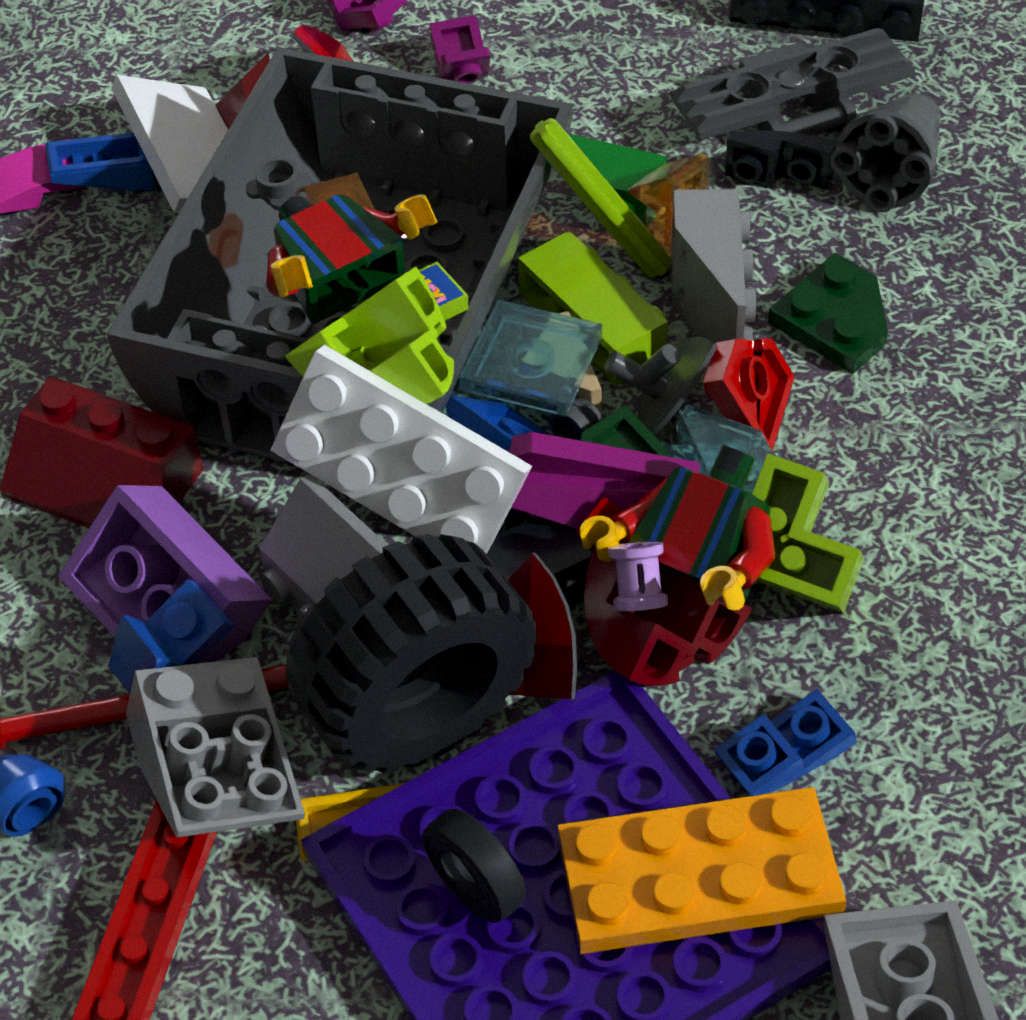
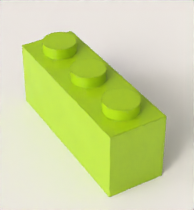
[518,230,669,386]

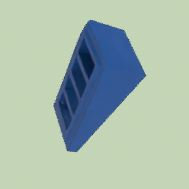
[45,132,154,191]

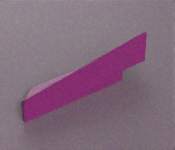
[507,432,752,529]

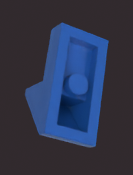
[108,579,235,693]

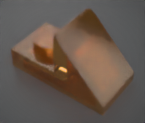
[628,153,709,256]

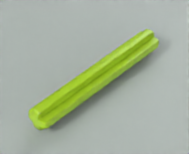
[530,118,671,278]

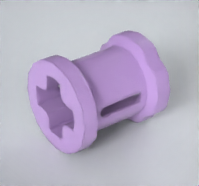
[608,542,668,611]

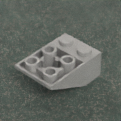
[671,189,756,344]
[126,657,305,838]

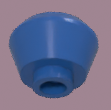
[0,754,66,837]

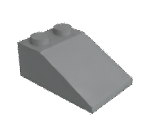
[823,900,999,1020]

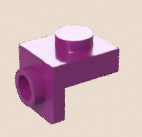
[326,0,407,31]
[429,15,491,84]

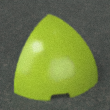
[285,266,454,404]

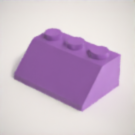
[58,485,273,664]

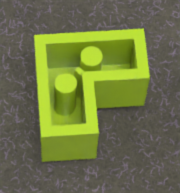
[752,453,864,614]

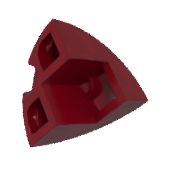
[584,543,752,686]

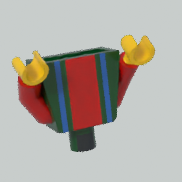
[266,194,438,325]
[580,445,775,611]

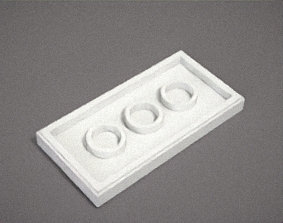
[112,75,228,213]

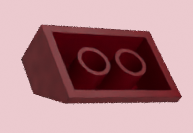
[0,376,204,528]

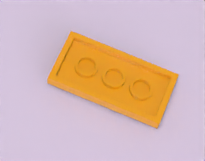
[558,787,846,954]

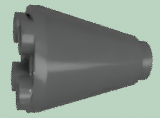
[830,93,941,213]

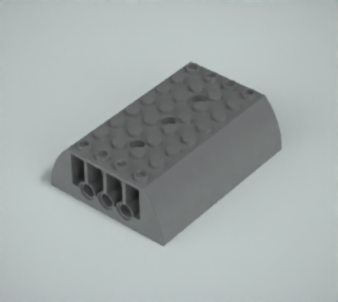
[106,47,573,464]

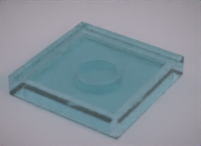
[459,299,602,416]

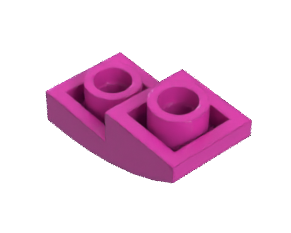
[0,139,87,213]

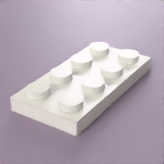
[270,345,532,554]

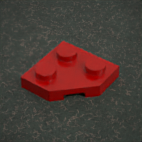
[703,338,795,459]

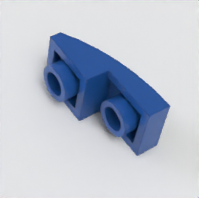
[714,689,857,796]

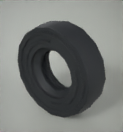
[422,808,527,923]

